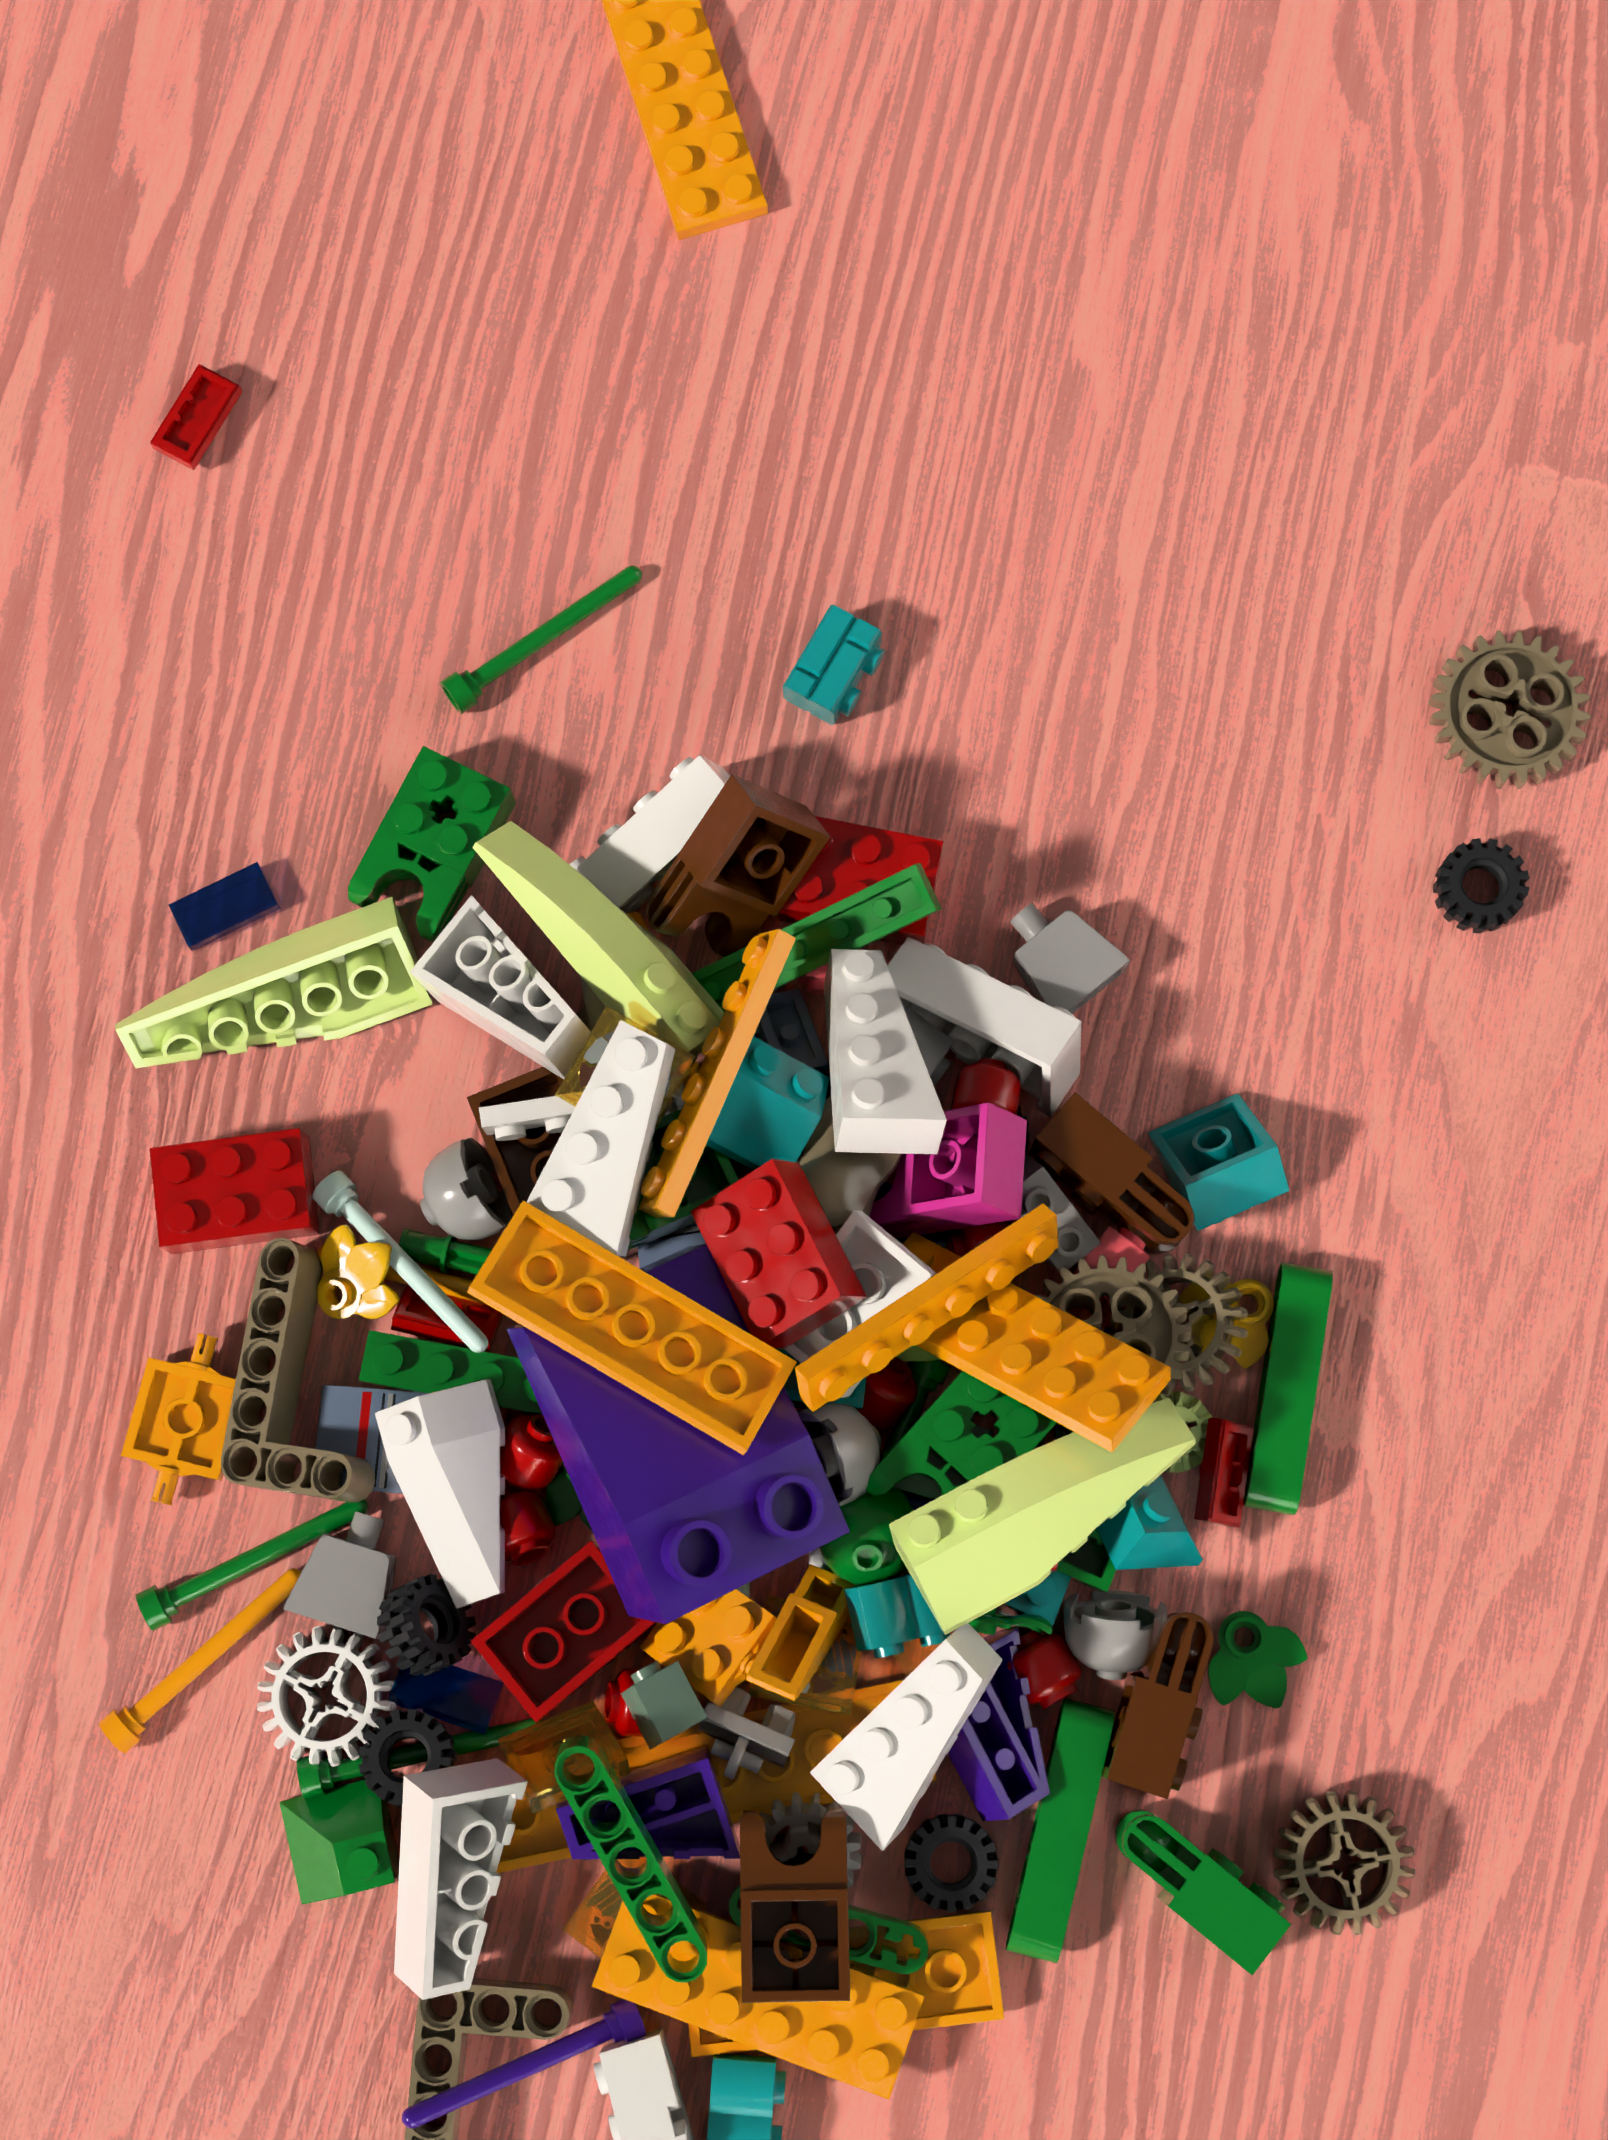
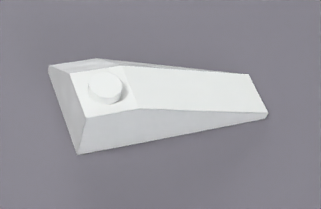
[375,1379,505,1608]

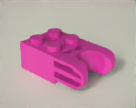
[870,1102,1027,1239]

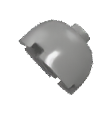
[420,1138,514,1240]
[797,1402,881,1506]
[1064,1590,1167,1680]

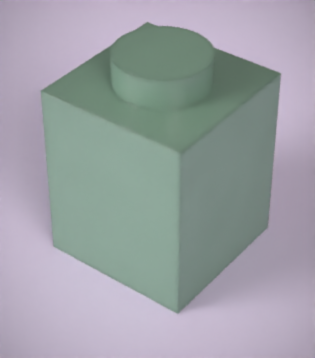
[621,1661,708,1750]

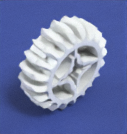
[257,1626,397,1767]

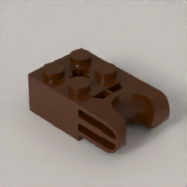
[646,774,830,957]
[1030,1092,1194,1254]
[1102,1612,1214,1799]
[740,1808,850,2003]

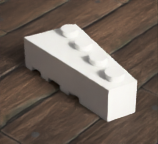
[569,755,730,913]
[410,895,597,1083]
[887,937,1081,1117]
[824,949,947,1154]
[527,1020,675,1257]
[810,1623,1003,1851]
[394,1758,528,2000]
[594,2028,694,2140]

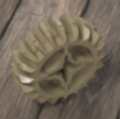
[1118,1254,1248,1391]
[1273,1790,1415,1935]

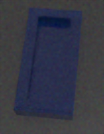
[169,862,280,951]
[389,1665,504,1735]

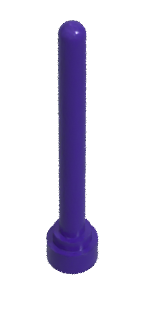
[402,1999,646,2129]

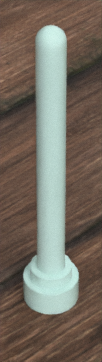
[312,1171,488,1353]

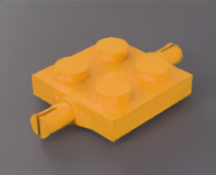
[121,1333,236,1506]
[639,1589,777,1707]

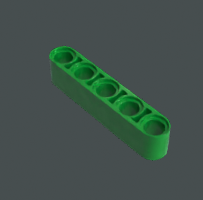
[1243,1262,1333,1516]
[1005,1697,1115,1963]
[554,1735,707,1983]

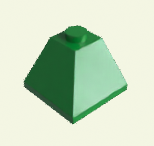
[279,1779,400,1904]

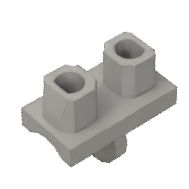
[698,1687,796,1780]

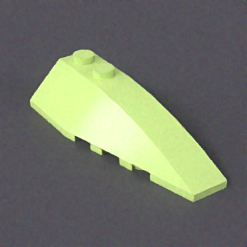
[473,821,724,1075]
[115,897,433,1068]
[889,1398,1196,1635]

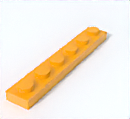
[638,929,796,1218]
[795,1203,1059,1412]

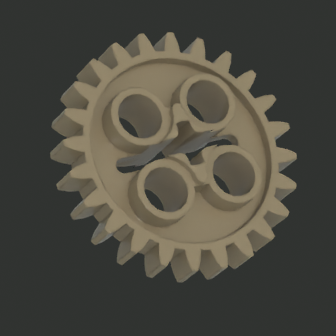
[1428,631,1591,789]
[1034,1255,1191,1403]

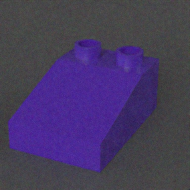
[507,1244,850,1624]

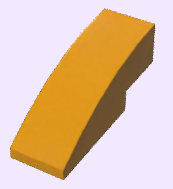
[746,1564,857,1701]

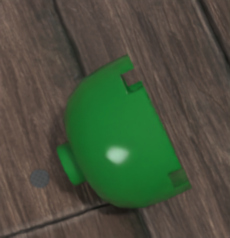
[819,1487,914,1585]

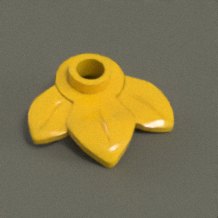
[317,1225,400,1319]
[1179,1277,1274,1369]

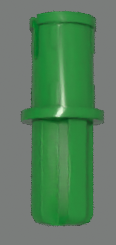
[399,1228,492,1275]

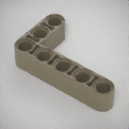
[221,1238,375,1503]
[405,1978,574,2140]

